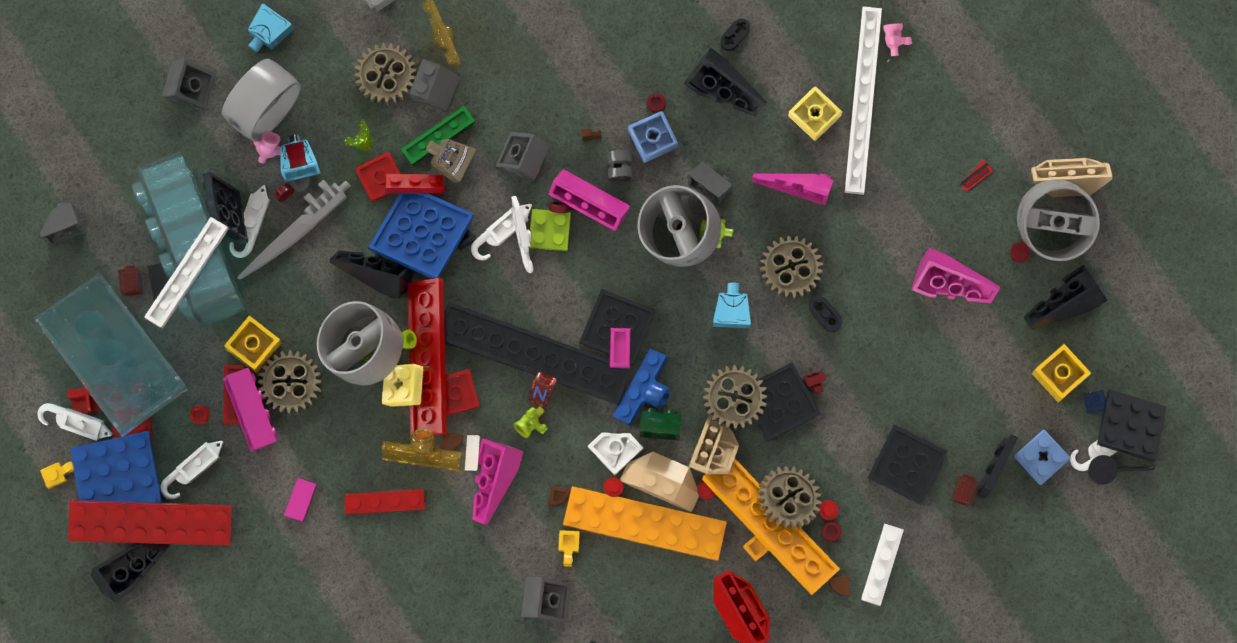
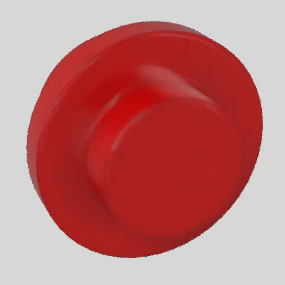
[190,405,210,425]
[604,477,623,497]
[697,481,716,500]
[819,500,839,520]

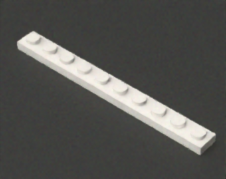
[844,7,882,195]

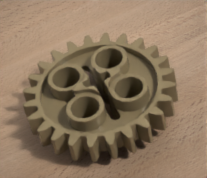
[354,43,417,105]
[760,236,823,299]
[258,350,323,415]
[703,365,767,430]
[757,466,822,530]

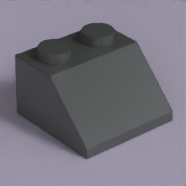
[162,59,216,109]
[409,59,461,112]
[496,132,550,179]
[688,162,733,207]
[40,202,86,246]
[521,577,571,623]

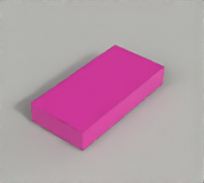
[610,328,631,368]
[284,478,317,522]

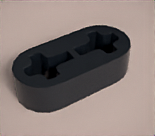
[720,18,750,51]

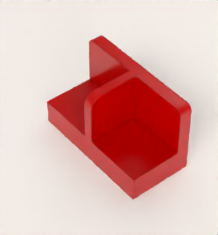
[67,384,111,414]

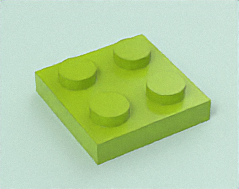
[529,209,571,251]

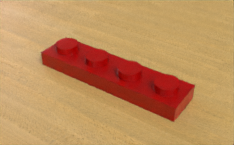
[345,489,425,515]

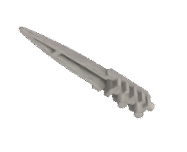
[237,179,351,279]

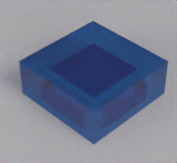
[1083,390,1106,414]

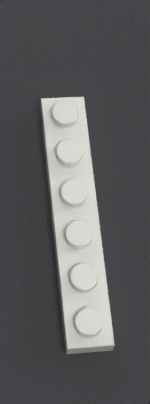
[145,217,229,329]

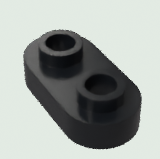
[809,297,842,332]

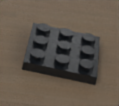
[203,172,249,245]
[579,289,656,365]
[741,362,821,442]
[1097,389,1166,463]
[867,425,948,505]
[976,434,1018,499]

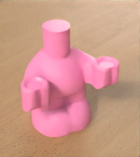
[883,23,912,56]
[254,131,281,164]

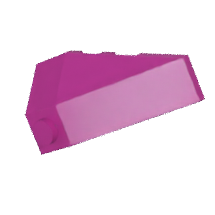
[752,174,834,206]
[912,248,1000,303]
[472,438,523,525]

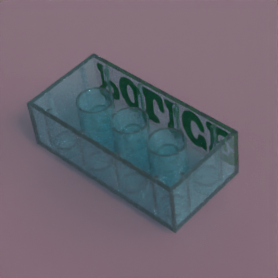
[131,151,247,329]

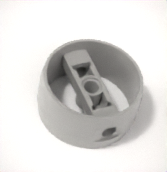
[222,59,301,142]
[1017,179,1100,261]
[638,185,722,267]
[317,301,403,386]

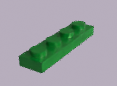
[401,106,476,166]

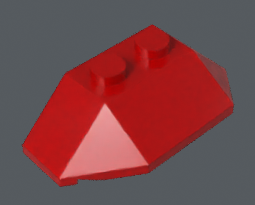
[714,570,770,643]

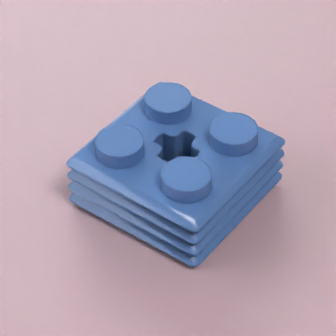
[628,111,678,163]
[1014,430,1070,485]

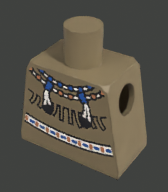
[426,139,476,183]

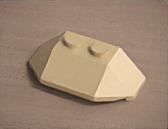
[1031,158,1113,197]
[688,414,739,474]
[620,452,699,513]

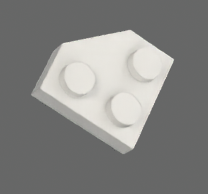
[588,433,644,476]

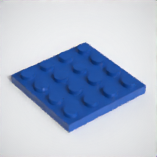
[368,193,474,279]
[70,431,162,503]

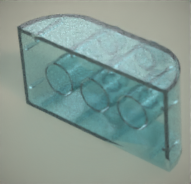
[34,272,188,437]

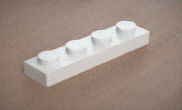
[861,524,904,606]

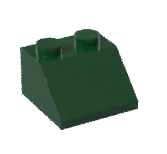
[640,408,681,441]

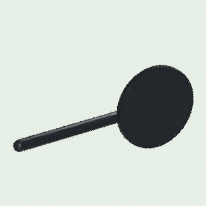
[1088,455,1155,485]

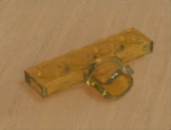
[421,0,461,69]
[382,429,462,471]

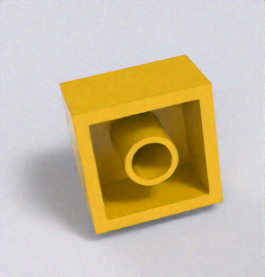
[224,315,282,374]
[1032,344,1091,403]

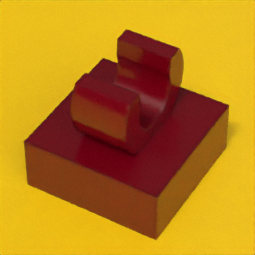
[803,370,827,394]

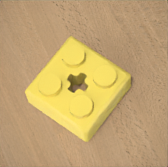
[788,87,842,141]
[382,364,423,407]

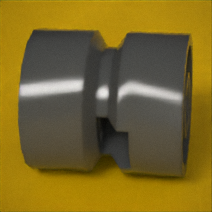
[606,150,633,182]

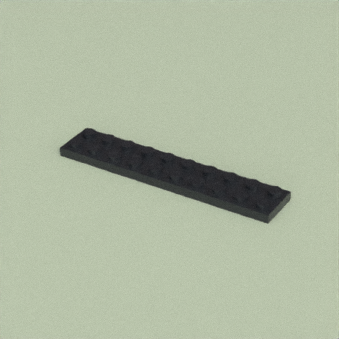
[444,302,632,405]

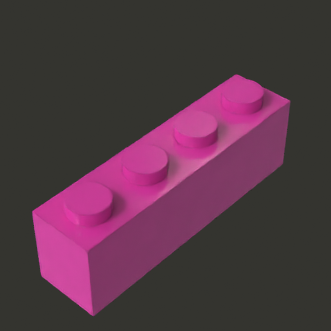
[548,169,630,231]
[223,368,277,452]

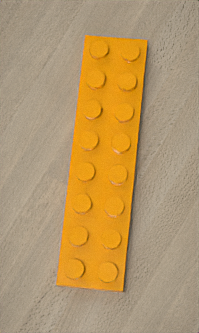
[702,458,840,595]
[563,486,727,561]

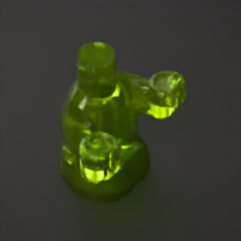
[344,120,373,151]

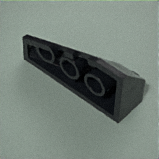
[684,48,767,117]
[330,250,414,298]
[1024,265,1108,330]
[90,543,171,602]

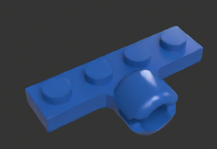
[613,348,670,426]

